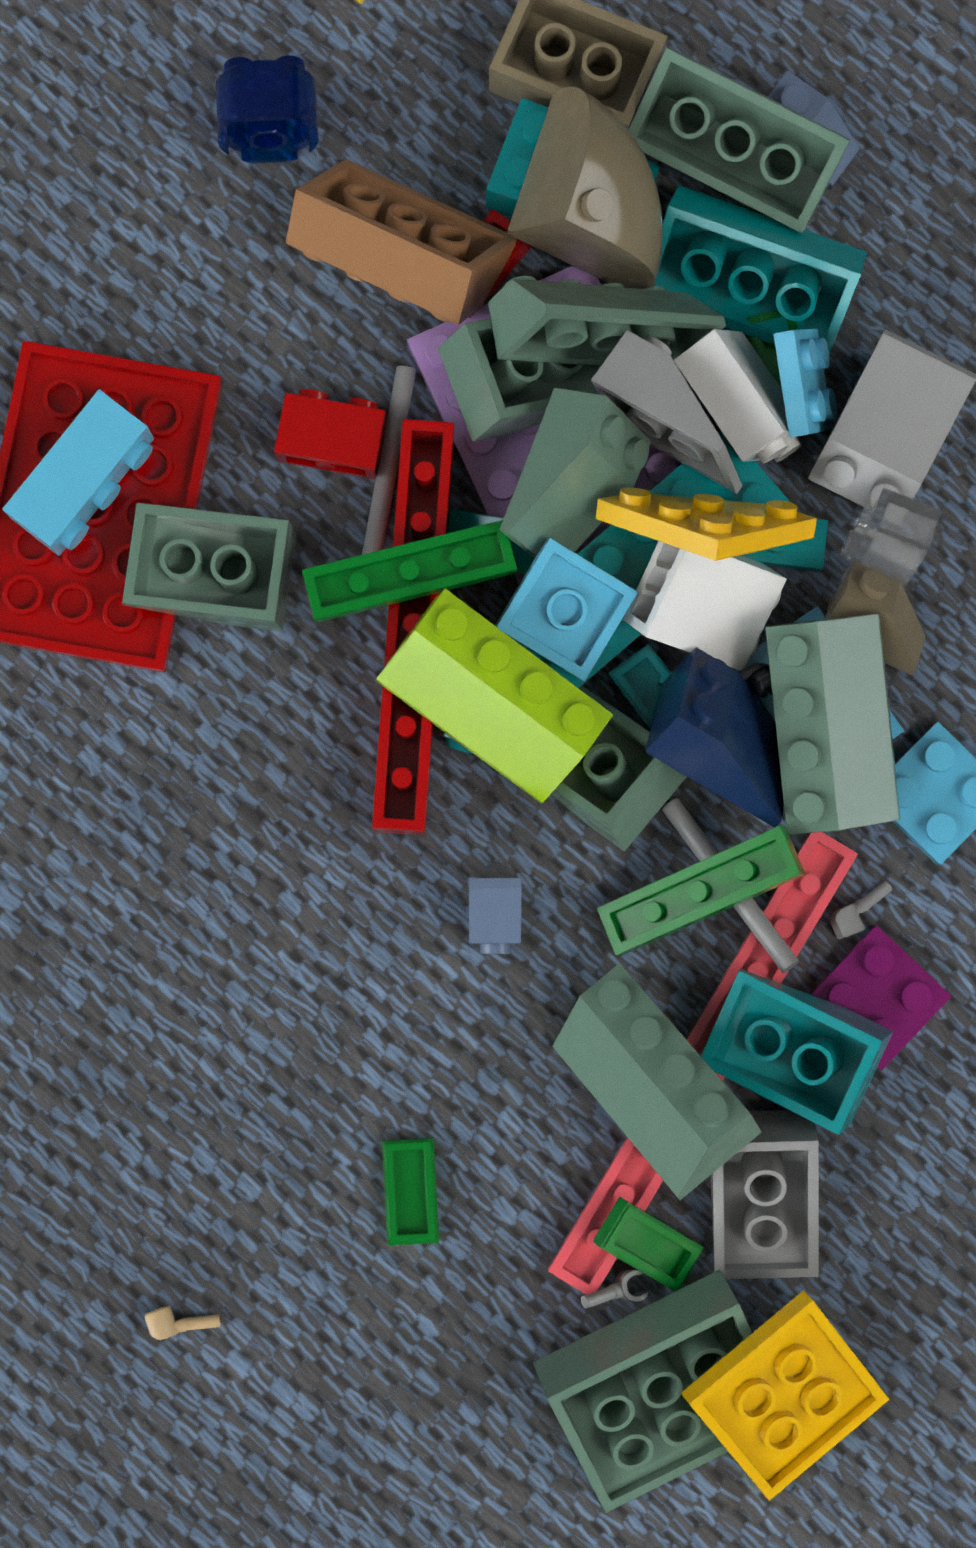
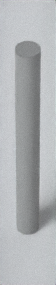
[362,366,416,555]
[662,798,799,973]

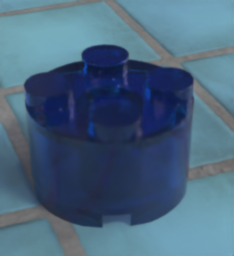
[216,55,319,164]

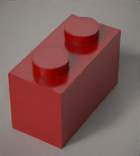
[274,389,387,479]

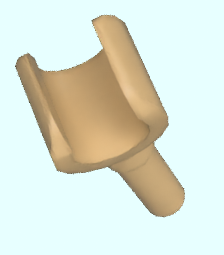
[144,1305,220,1340]

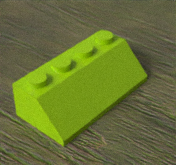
[375,589,613,804]

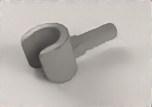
[830,881,892,939]
[581,1269,648,1309]

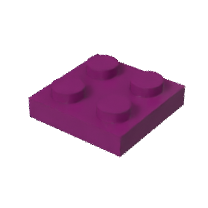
[810,925,952,1071]

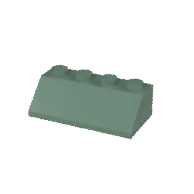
[628,47,850,233]
[488,276,726,366]
[766,613,900,834]
[552,963,761,1200]

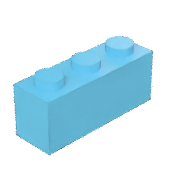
[2,389,154,556]

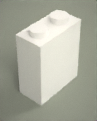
[674,329,801,464]
[622,541,787,671]

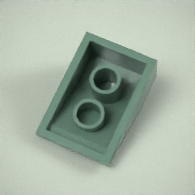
[438,318,601,442]
[500,387,651,559]
[122,503,296,632]
[551,686,687,852]

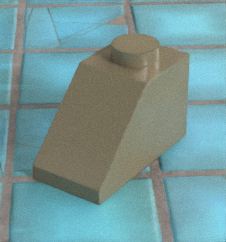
[824,561,925,675]

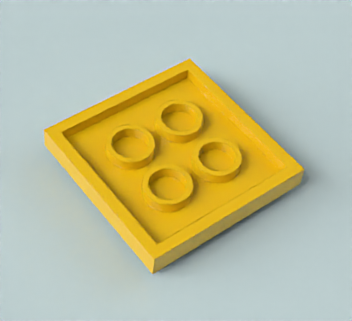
[681,1290,890,1501]

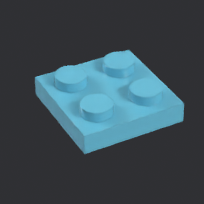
[773,329,837,438]
[495,538,638,681]
[892,722,976,866]

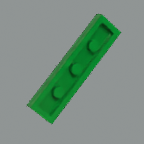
[302,520,517,623]
[597,825,806,956]

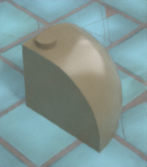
[507,86,663,289]

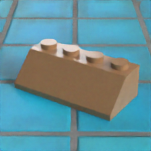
[285,159,517,325]

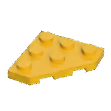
[595,488,817,561]

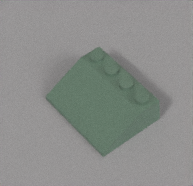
[533,1270,752,1513]

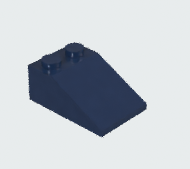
[645,647,784,828]

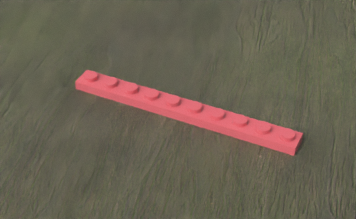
[547,832,858,1295]

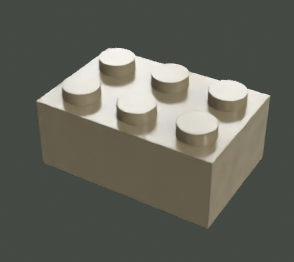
[489,0,668,129]

